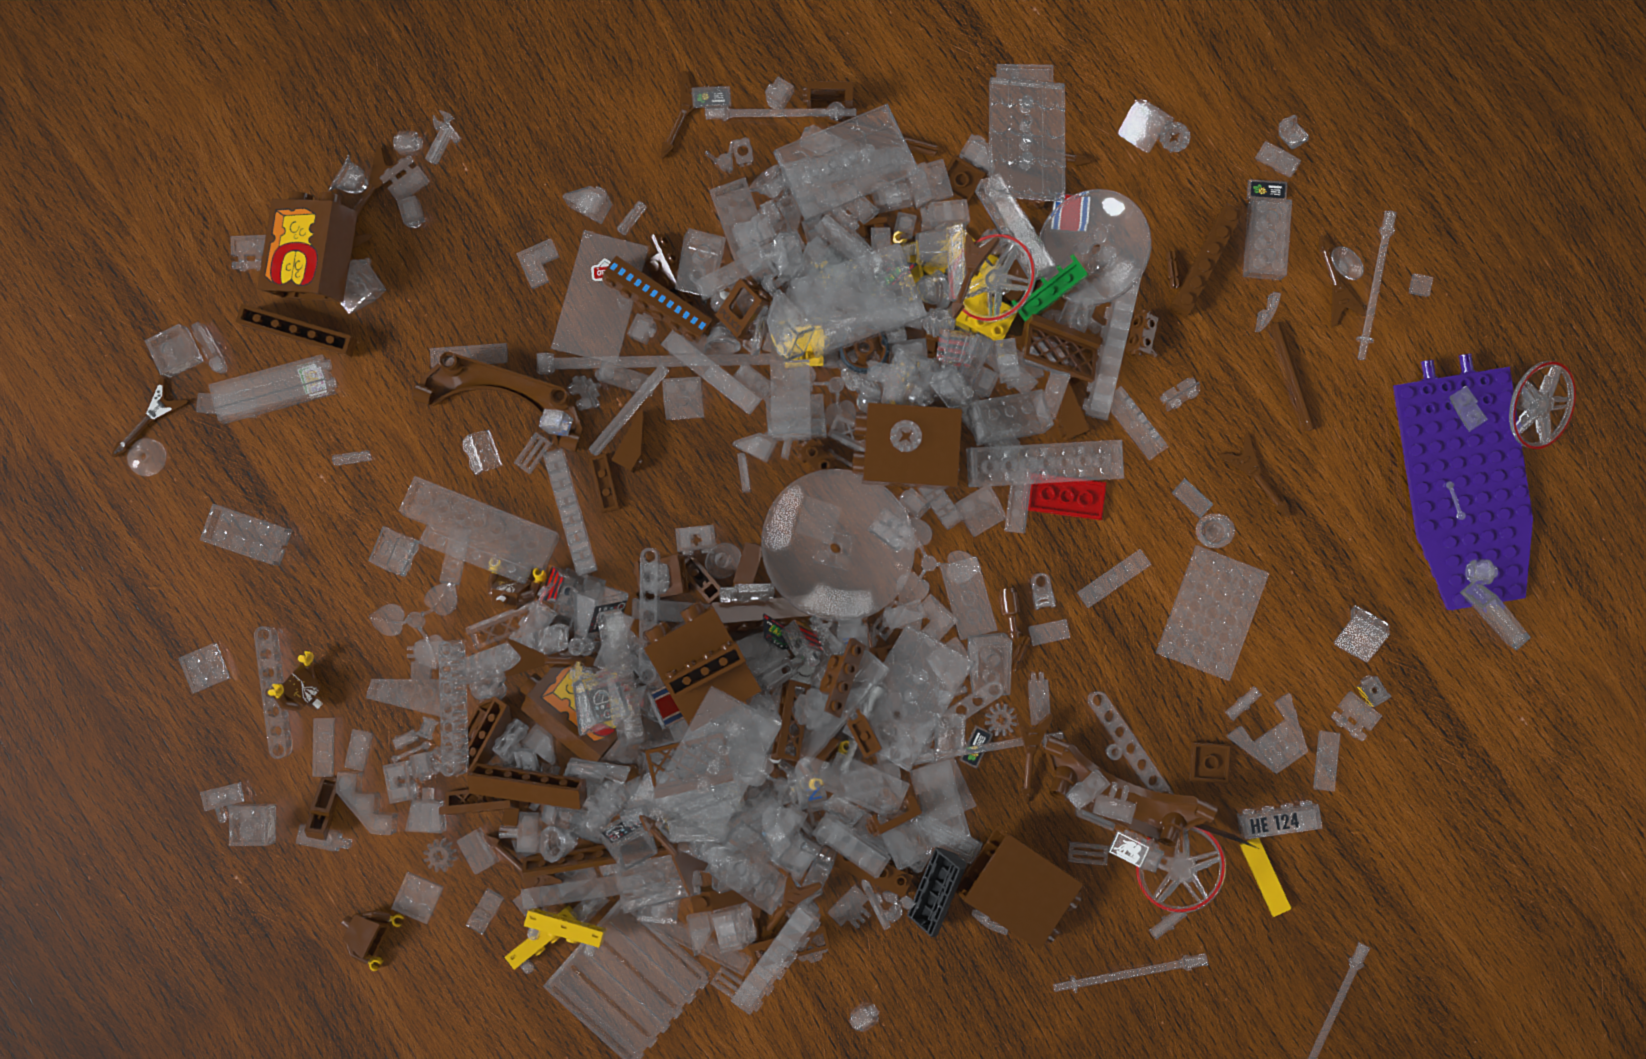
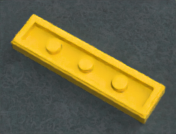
[1239,837,1291,917]

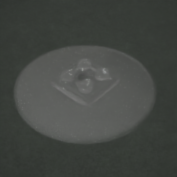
[1037,189,1152,305]

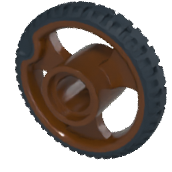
[839,325,889,374]

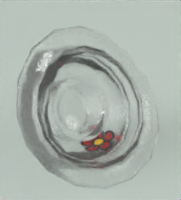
[1196,514,1235,548]

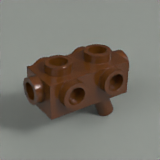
[1126,310,1159,358]
[795,435,836,478]

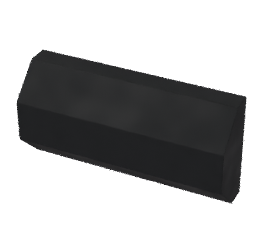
[907,848,966,937]

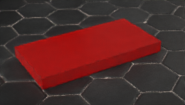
[1025,472,1107,521]

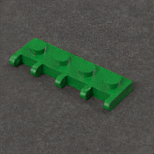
[1011,254,1089,322]

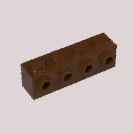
[664,640,746,699]
[833,842,913,897]

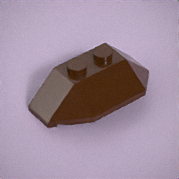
[457,696,512,773]

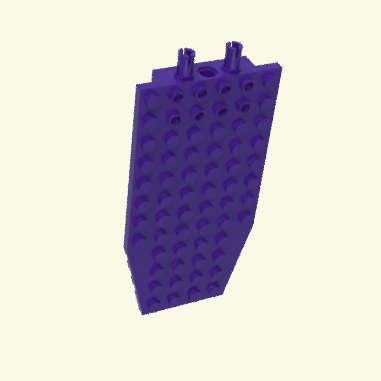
[1393,354,1533,610]

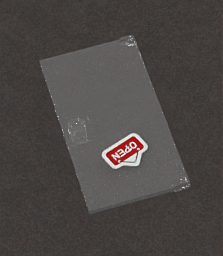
[551,230,649,365]

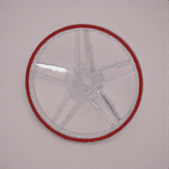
[952,234,1036,322]
[1509,361,1576,449]
[1136,827,1226,913]

